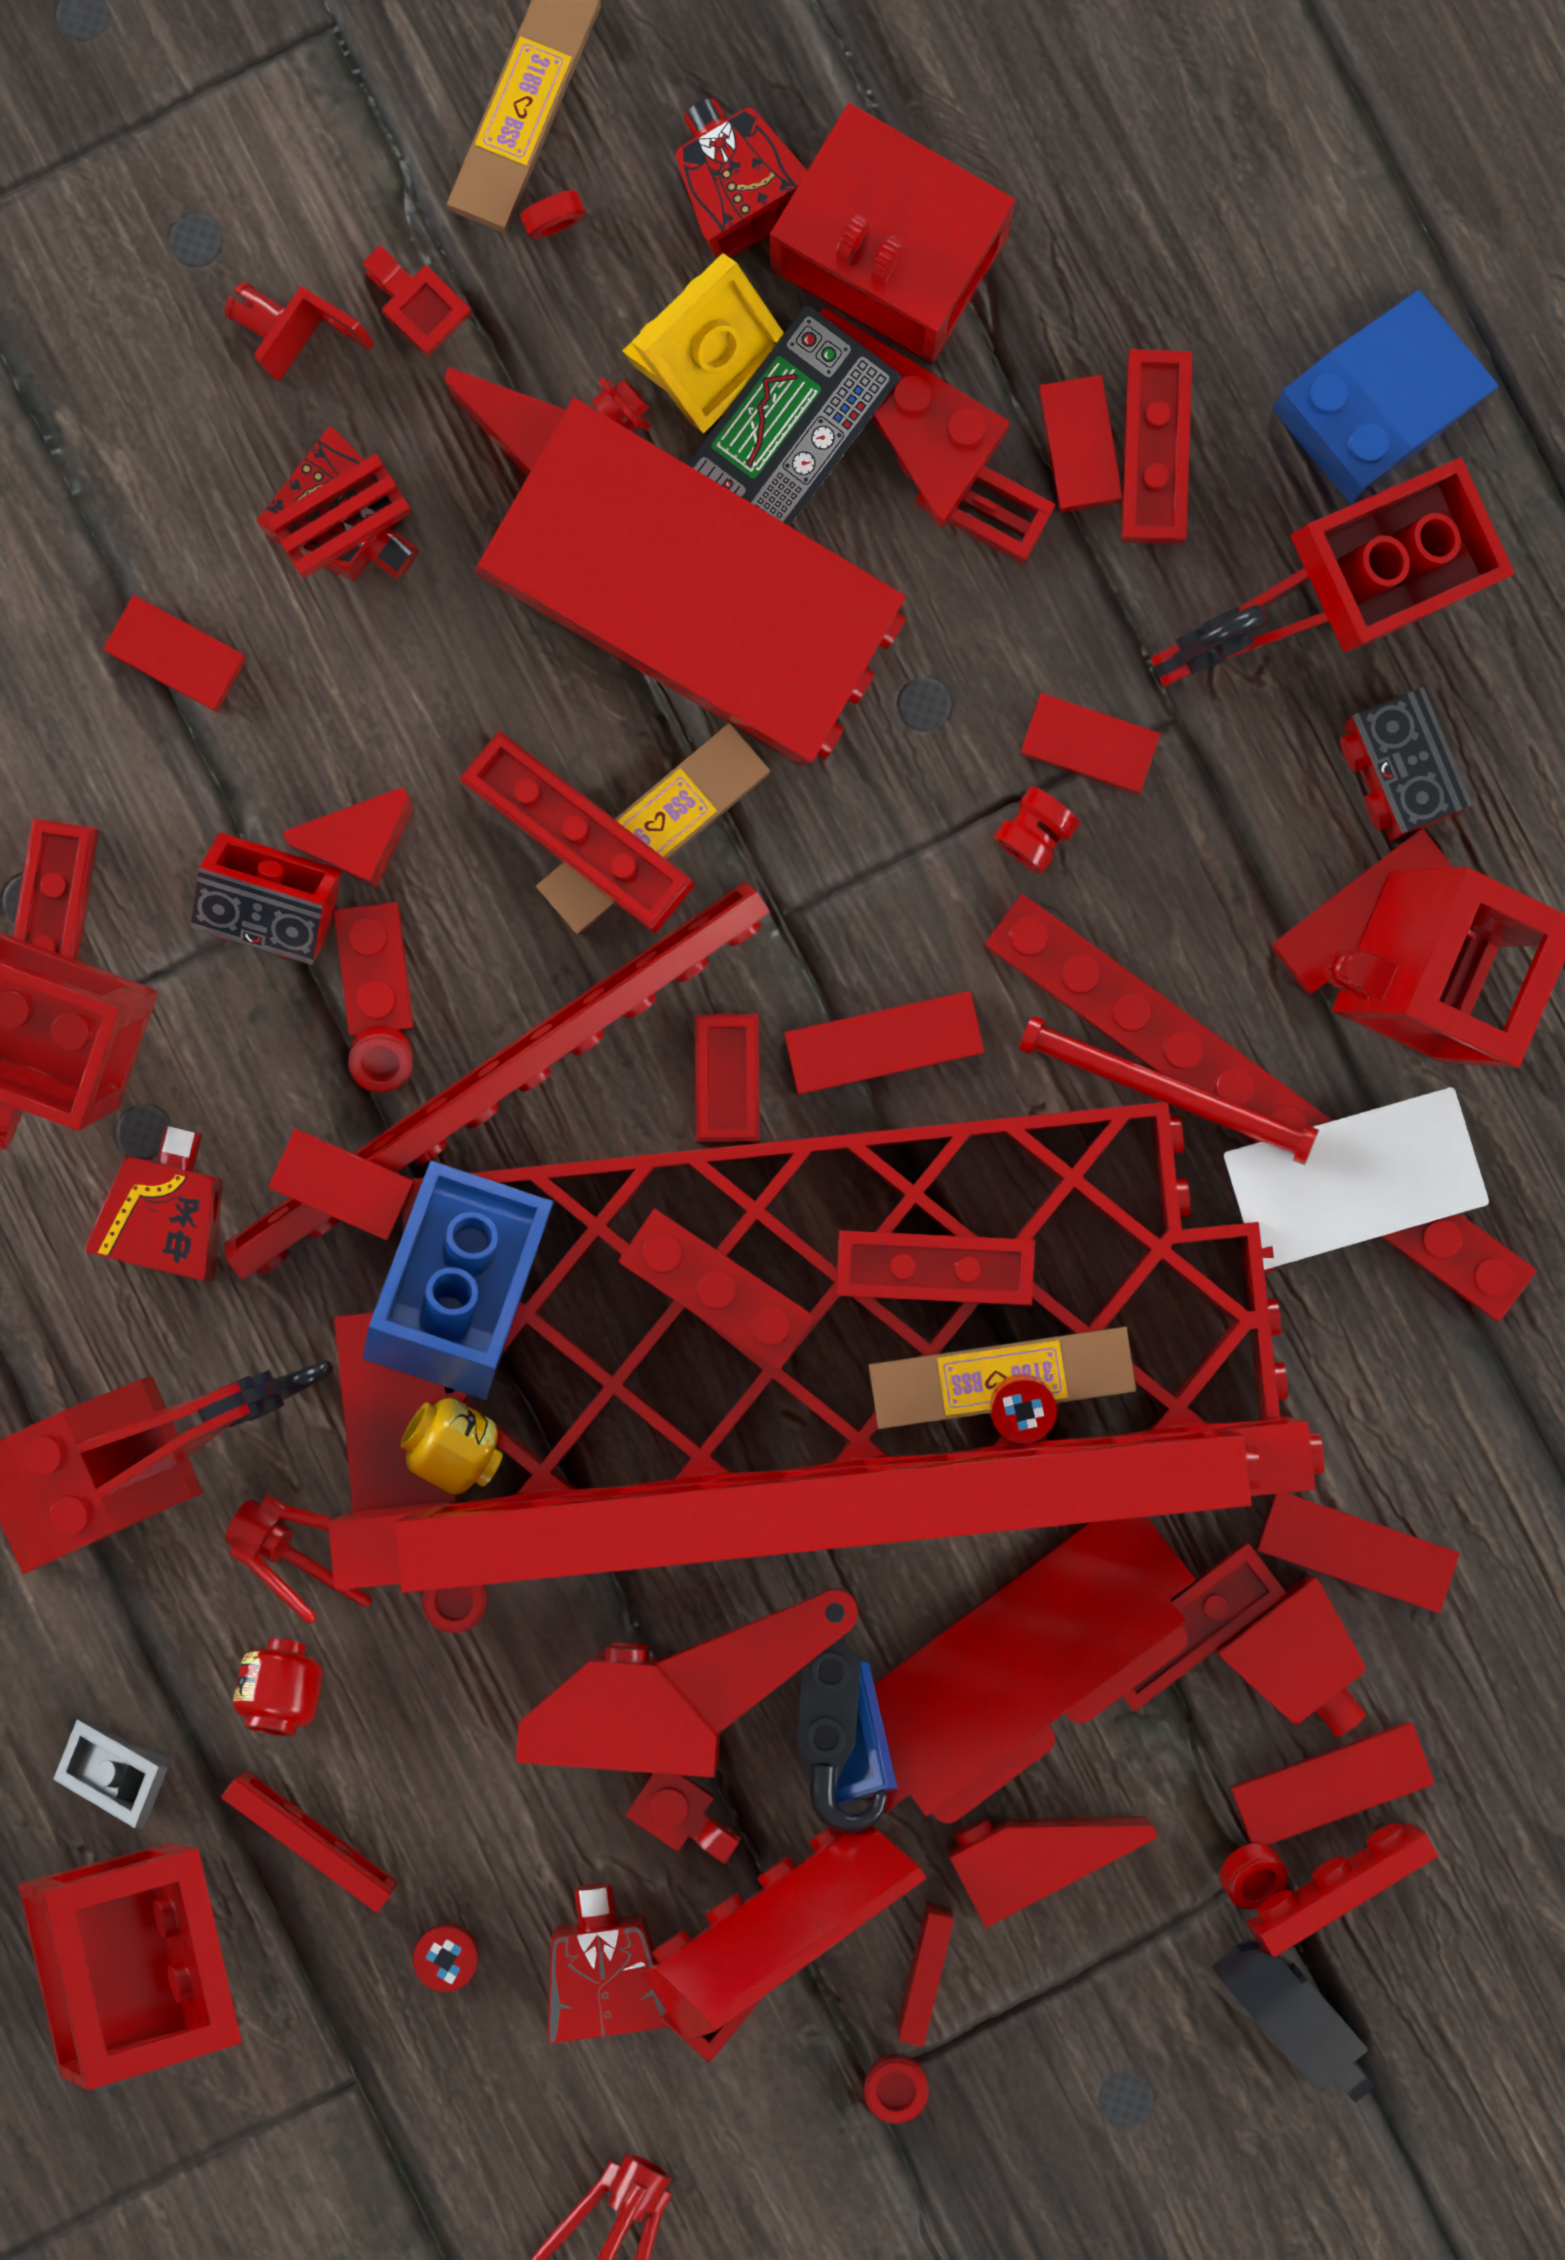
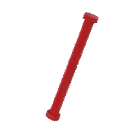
[1019,1015,1319,1165]

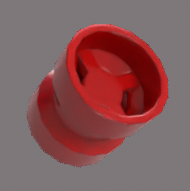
[992,786,1081,875]

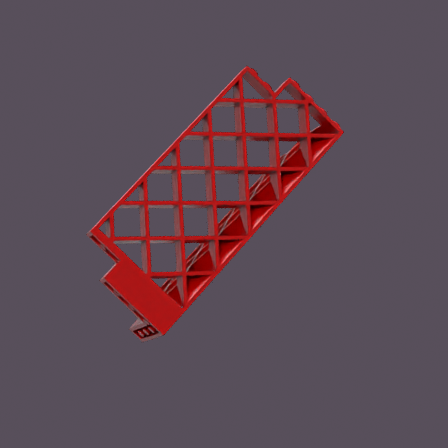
[328,1102,1324,1593]

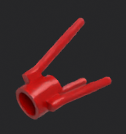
[225,1494,372,1624]
[531,2152,673,2260]

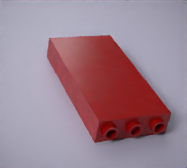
[473,397,906,767]

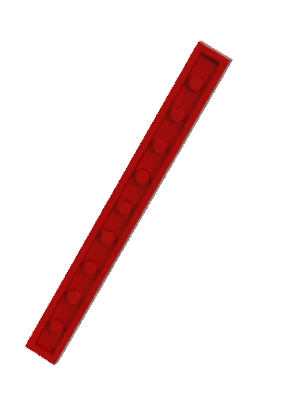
[224,881,770,1280]
[984,893,1537,1322]

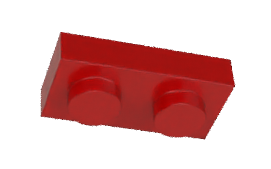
[334,902,415,1038]

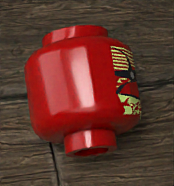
[233,1638,324,1737]

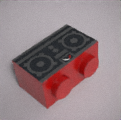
[1340,687,1473,842]
[190,832,342,965]

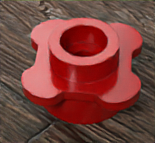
[592,377,651,432]

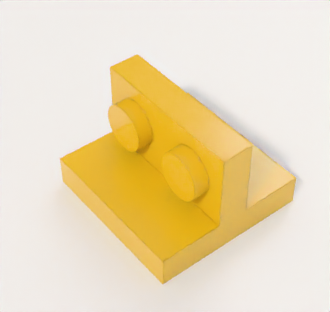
[622,253,784,433]

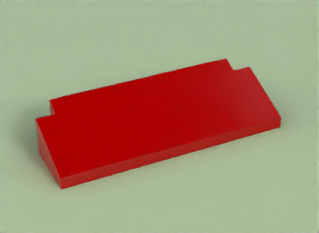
[871,1517,1196,1823]

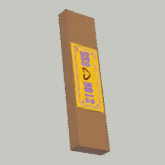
[446,0,601,234]
[536,723,770,936]
[868,1327,1136,1429]

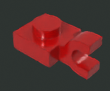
[362,245,472,359]
[625,1773,743,1864]

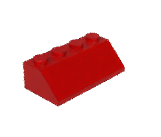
[642,1826,927,2041]

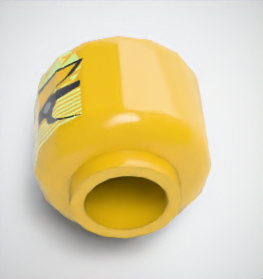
[401,1398,503,1495]

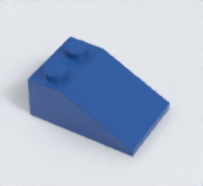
[1272,290,1499,505]
[362,1160,553,1400]

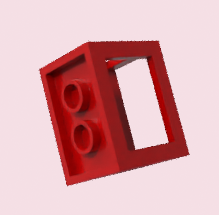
[770,102,1016,365]
[1324,867,1565,1068]
[0,932,159,1150]
[18,1842,242,2091]

